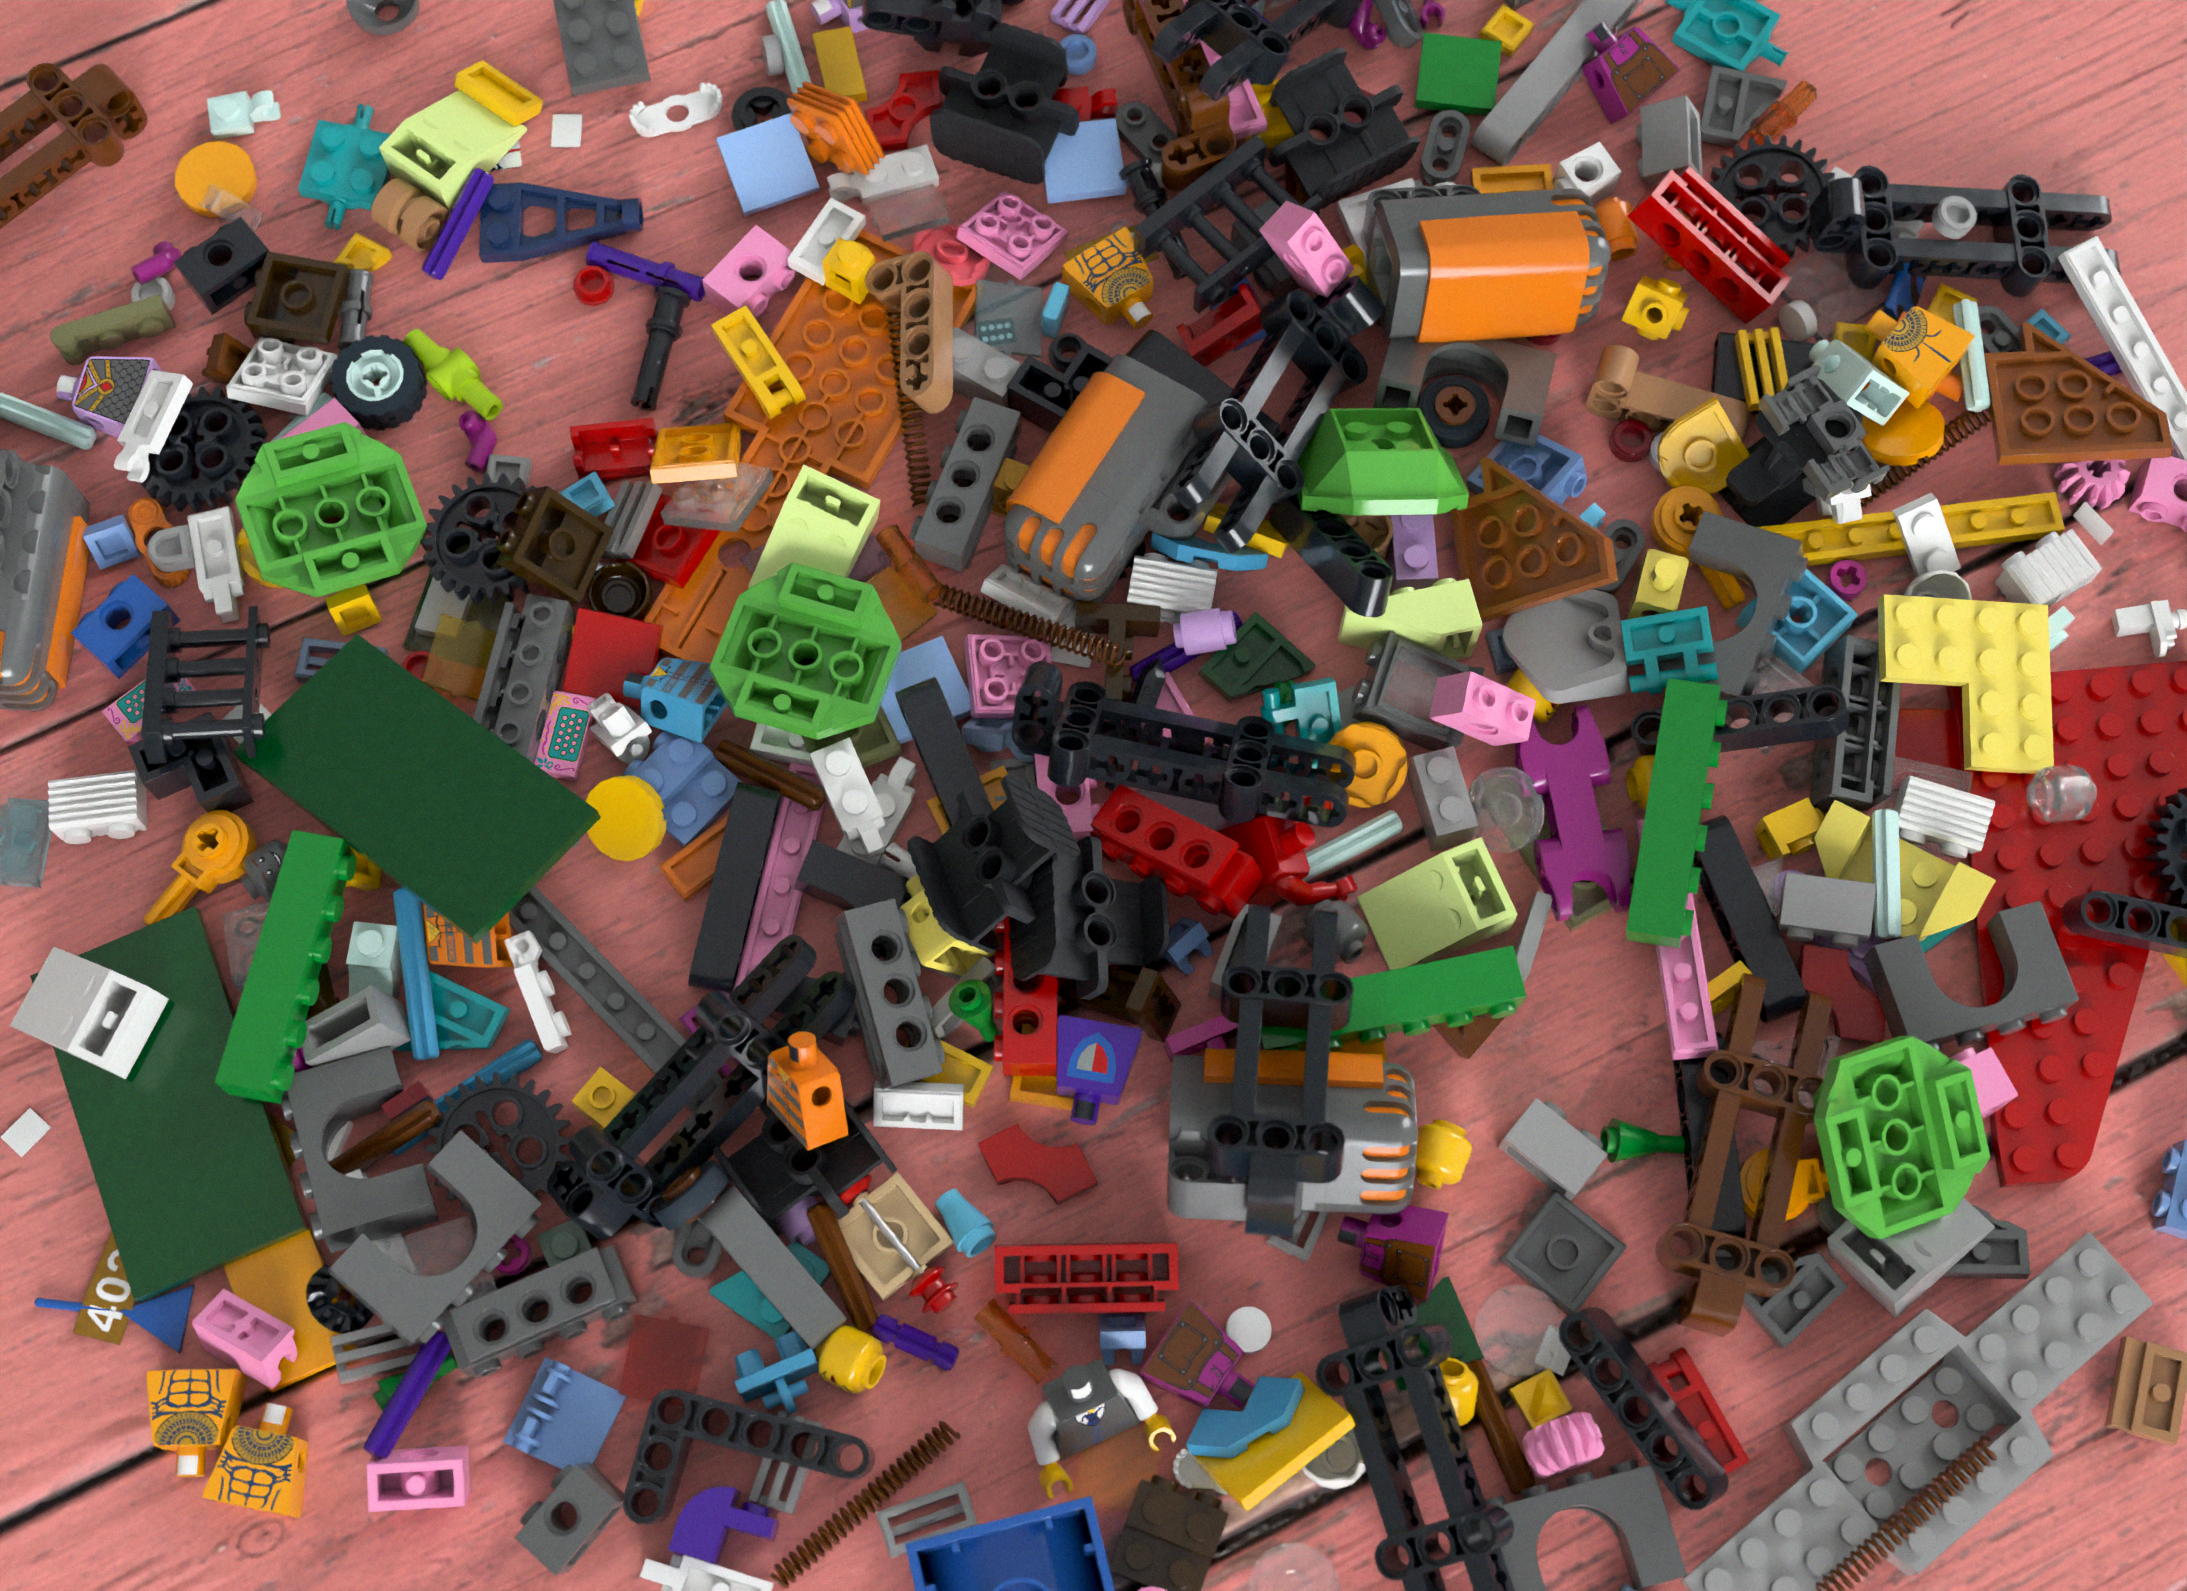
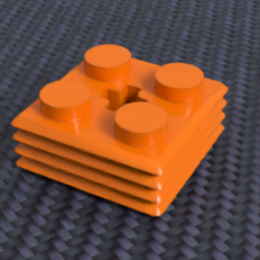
[787,82,885,175]

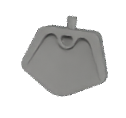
[1502,589,1629,704]

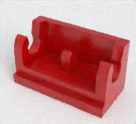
[1176,282,1264,367]
[570,418,658,481]

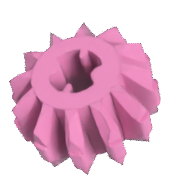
[2053,460,2130,510]
[1522,1412,1605,1478]

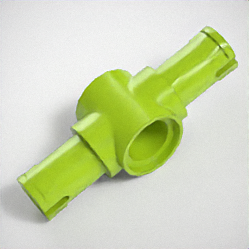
[403,328,504,421]

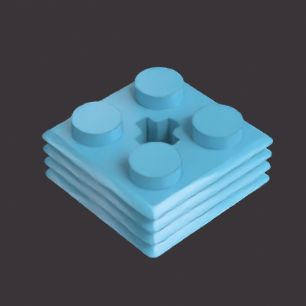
[1736,568,1857,677]

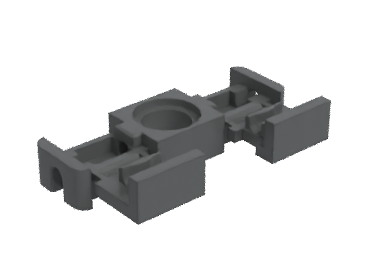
[1758,365,1890,501]

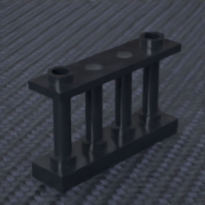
[1133,134,1322,314]
[141,606,270,764]

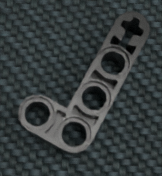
[697,1183,847,1350]

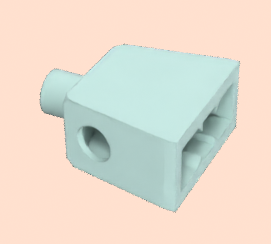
[1809,339,1910,426]

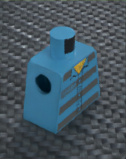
[623,658,728,742]

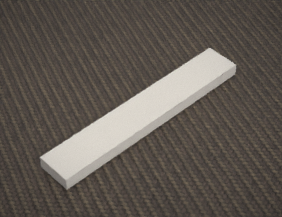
[2057,236,2187,461]

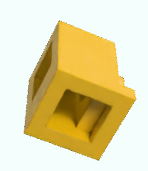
[822,237,875,304]
[1753,797,1825,868]

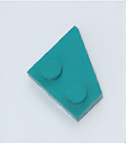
[395,971,511,1052]
[709,1241,831,1340]

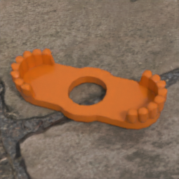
[128,497,191,588]

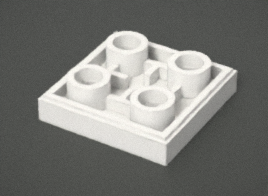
[226,337,338,416]

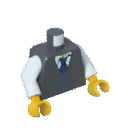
[1028,1359,1176,1500]

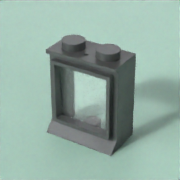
[1352,631,1485,751]

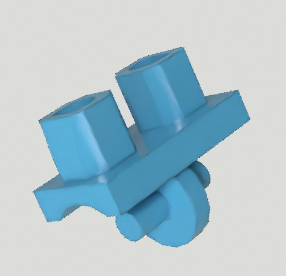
[734,1331,818,1415]

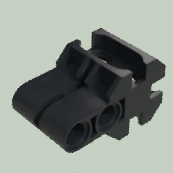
[862,0,1001,57]

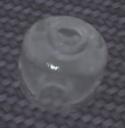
[2027,765,2097,822]

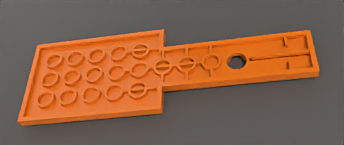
[644,230,984,663]

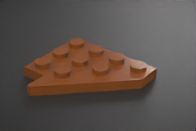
[1984,322,2173,465]
[1451,457,1618,623]

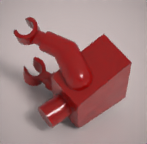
[1217,796,1358,907]

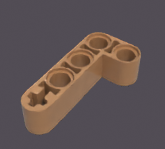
[865,251,953,413]
[1586,345,1751,442]

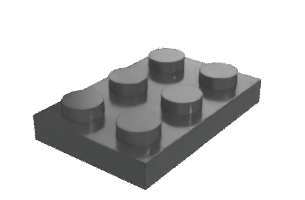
[553,0,651,96]

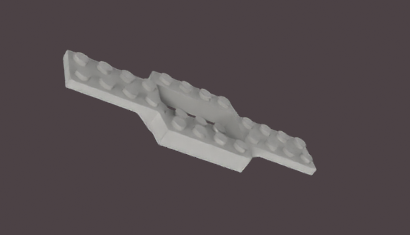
[1680,1232,2154,1591]

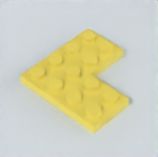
[1878,594,2054,775]

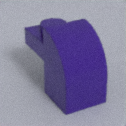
[668,1486,779,1566]

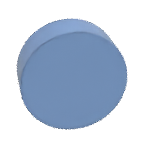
[1059,34,1097,75]

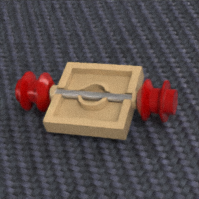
[837,1172,959,1315]

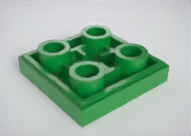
[1414,32,1502,116]

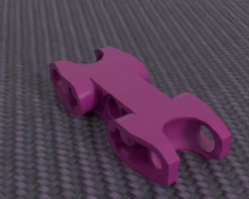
[1514,705,1631,922]

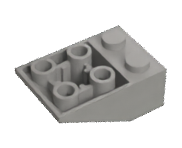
[1827,1197,1995,1319]

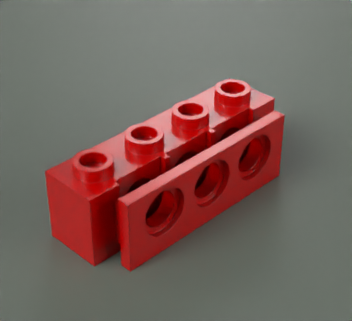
[1627,166,1791,324]
[1090,785,1264,919]
[994,916,1058,1076]
[994,1241,1179,1314]

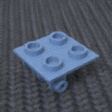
[503,1357,627,1470]

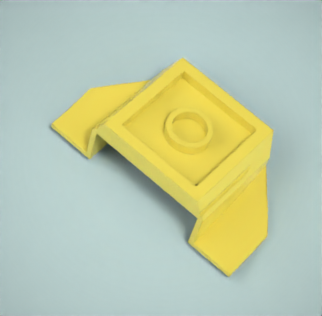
[1814,800,1996,942]

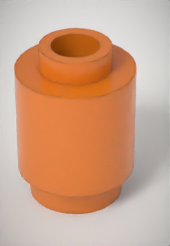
[1595,197,1639,261]

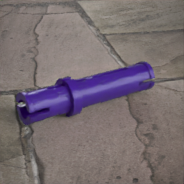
[586,241,705,302]

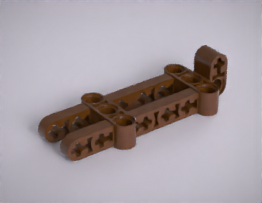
[1123,0,1236,192]
[0,63,148,229]
[1655,973,1832,1337]

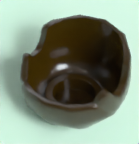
[587,561,653,620]

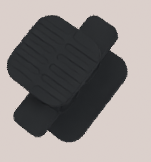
[930,23,1079,185]
[1268,48,1420,209]
[1718,378,1862,527]
[907,774,1080,953]
[1009,836,1170,1000]
[713,1096,898,1236]

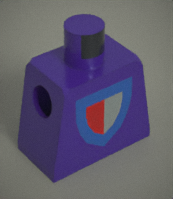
[1057,1014,1142,1125]

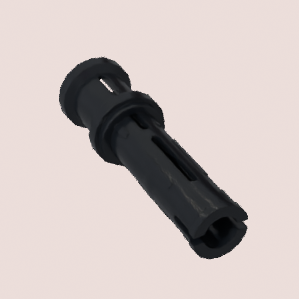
[1118,157,1192,280]
[630,286,691,411]

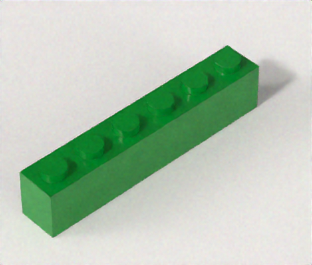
[1626,678,1728,948]
[215,830,357,1104]
[1260,945,1527,1052]

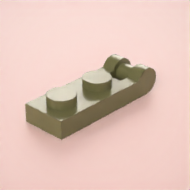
[50,294,176,365]

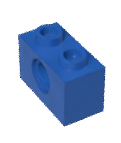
[71,574,180,679]

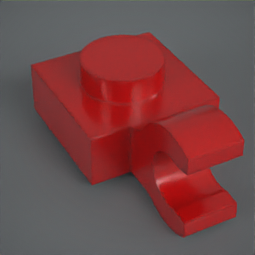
[1053,86,1118,122]

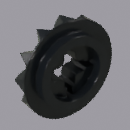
[732,87,793,131]
[306,1265,375,1334]

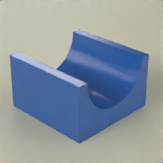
[905,1496,1115,1591]

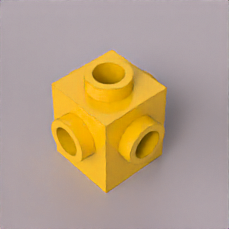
[1621,275,1690,340]

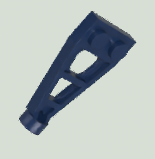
[479,182,643,263]

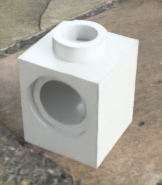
[1553,141,1621,204]

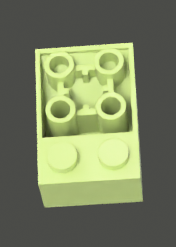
[379,90,527,213]
[748,465,881,589]
[1337,578,1483,660]
[1357,837,1518,970]

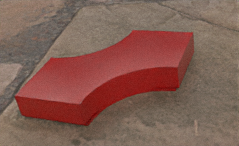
[864,70,943,151]
[1798,945,1886,1043]
[978,1123,1098,1205]

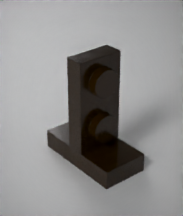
[1074,601,1161,701]
[1058,966,1182,1043]

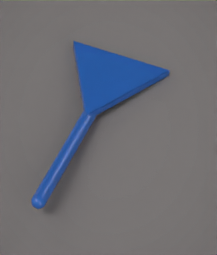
[34,1285,194,1353]

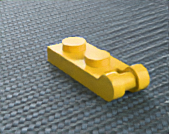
[711,305,806,419]

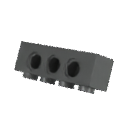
[910,397,1022,573]
[473,594,576,763]
[1810,635,1901,813]
[834,898,945,1090]
[441,1245,639,1378]

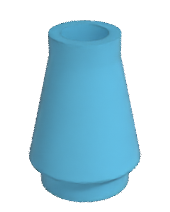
[935,1189,997,1258]

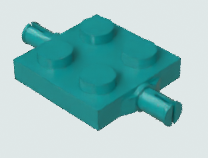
[1665,0,1789,72]
[298,104,391,230]

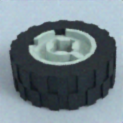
[330,335,427,431]

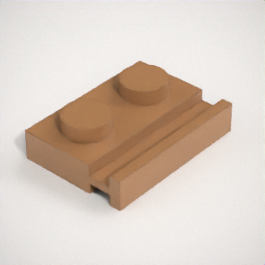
[2105,1336,2187,1446]

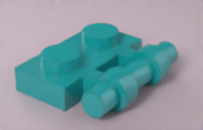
[1620,606,1719,695]
[1260,677,1342,768]

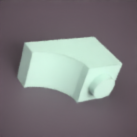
[346,921,403,1000]

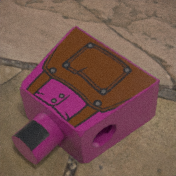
[1582,20,1681,124]
[1338,1205,1449,1302]
[1139,1299,1255,1409]

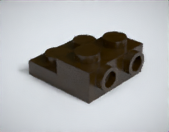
[244,251,350,345]
[496,486,614,603]
[1109,1475,1229,1591]

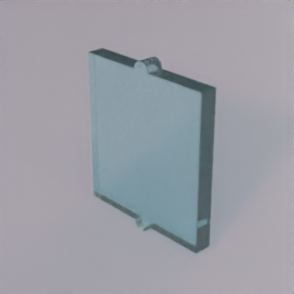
[974,280,1043,358]

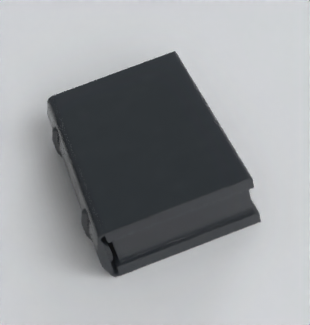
[1711,332,1815,415]

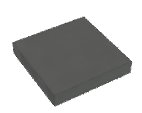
[1499,1189,1627,1316]

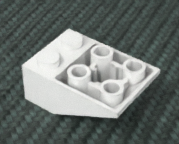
[10,947,169,1079]

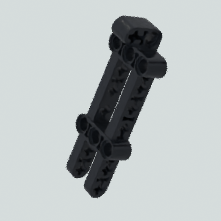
[1151,0,1364,102]
[1809,165,2121,298]
[1171,276,1385,553]
[1012,661,1356,827]
[1206,903,1354,1238]
[547,935,856,1240]
[1315,1284,1515,1591]

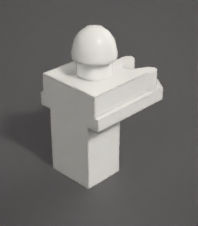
[2111,600,2187,658]

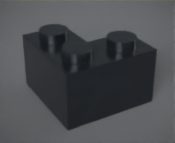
[1007,343,1113,433]
[128,712,254,813]

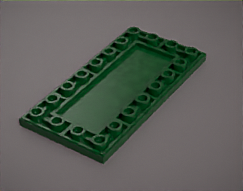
[233,634,601,944]
[30,906,309,1302]

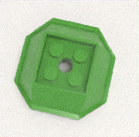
[1296,408,1469,515]
[235,422,427,598]
[709,562,902,740]
[1812,1036,1991,1239]

